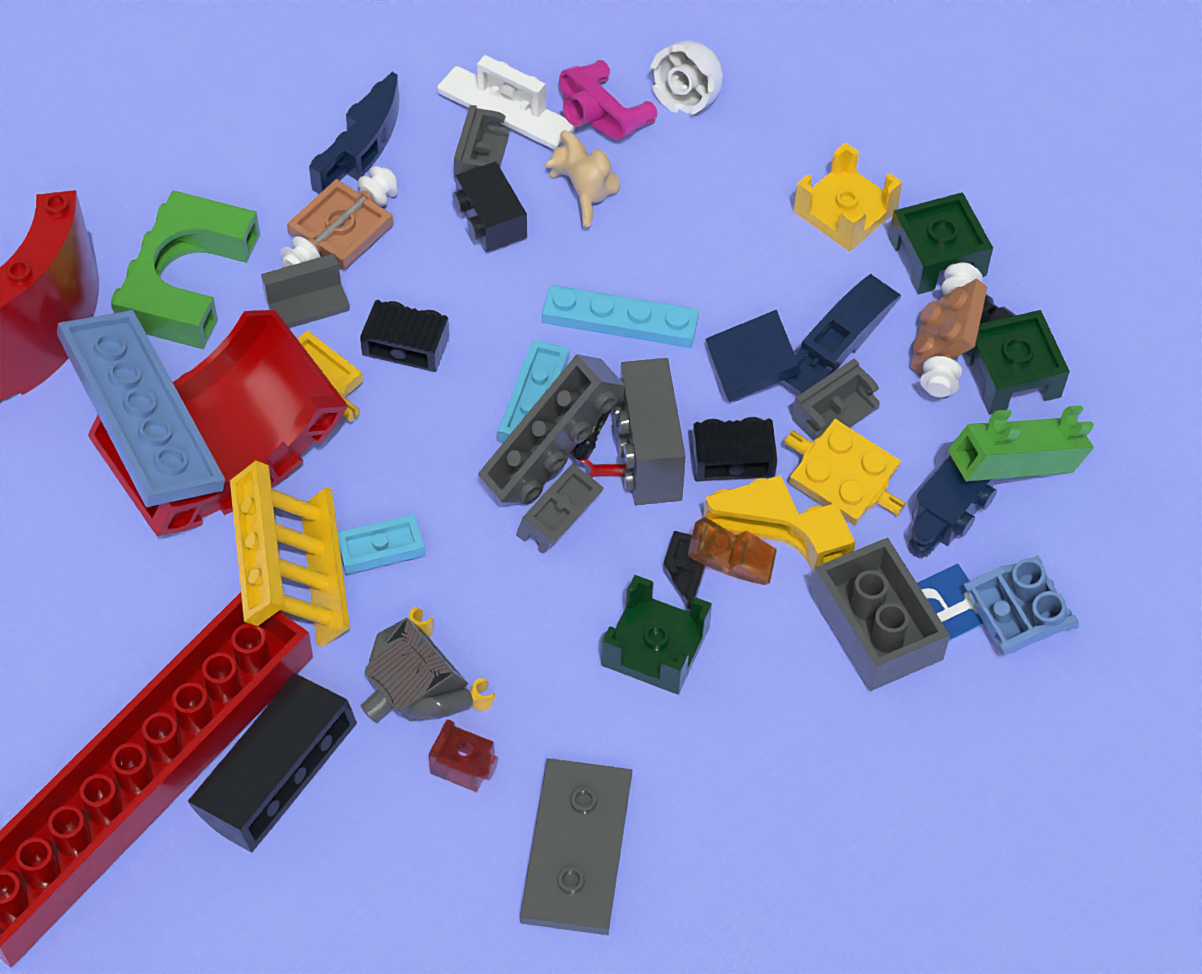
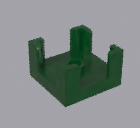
[889,192,993,295]
[962,310,1070,415]
[601,575,712,695]

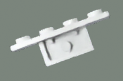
[437,55,575,150]

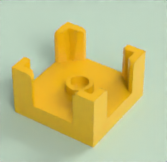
[794,142,902,252]

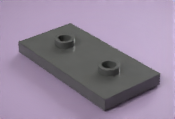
[520,758,633,936]

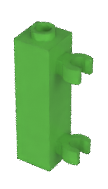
[948,405,1094,481]

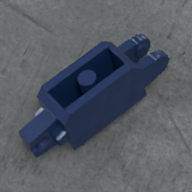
[908,455,997,559]

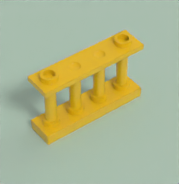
[230,461,350,647]

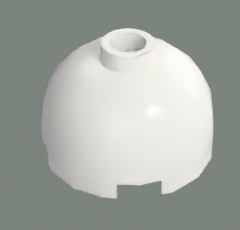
[650,40,723,115]

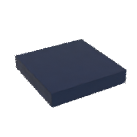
[705,309,802,402]

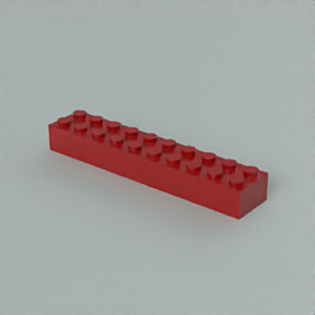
[0,592,313,968]

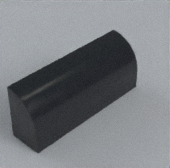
[188,673,357,853]

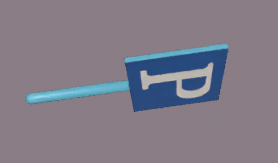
[917,563,984,642]

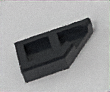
[663,530,713,609]

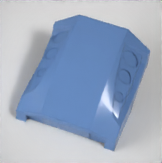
[964,555,1079,655]

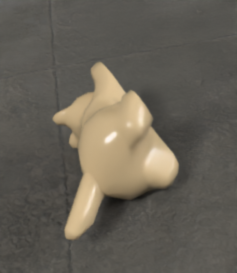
[544,130,620,227]

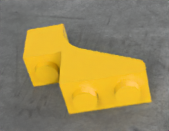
[703,475,855,574]

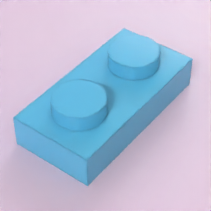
[338,514,425,575]

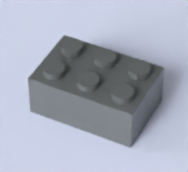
[613,357,686,506]
[811,537,950,691]

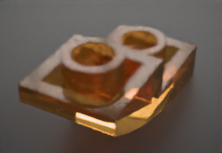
[687,517,777,585]

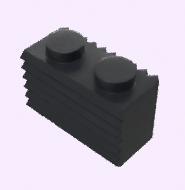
[360,299,450,372]
[692,417,778,481]

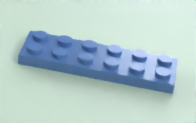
[57,310,225,507]

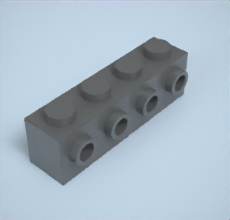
[478,354,626,504]

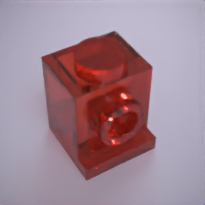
[428,719,499,793]

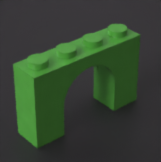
[111,190,260,350]

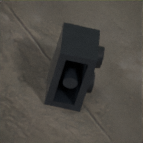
[452,161,527,252]

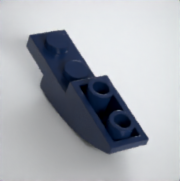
[309,71,400,194]
[778,274,901,396]

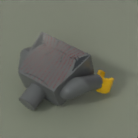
[361,607,496,723]

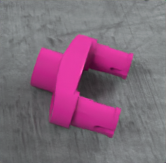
[559,60,658,139]

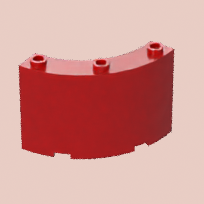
[0,190,99,401]
[88,309,348,536]

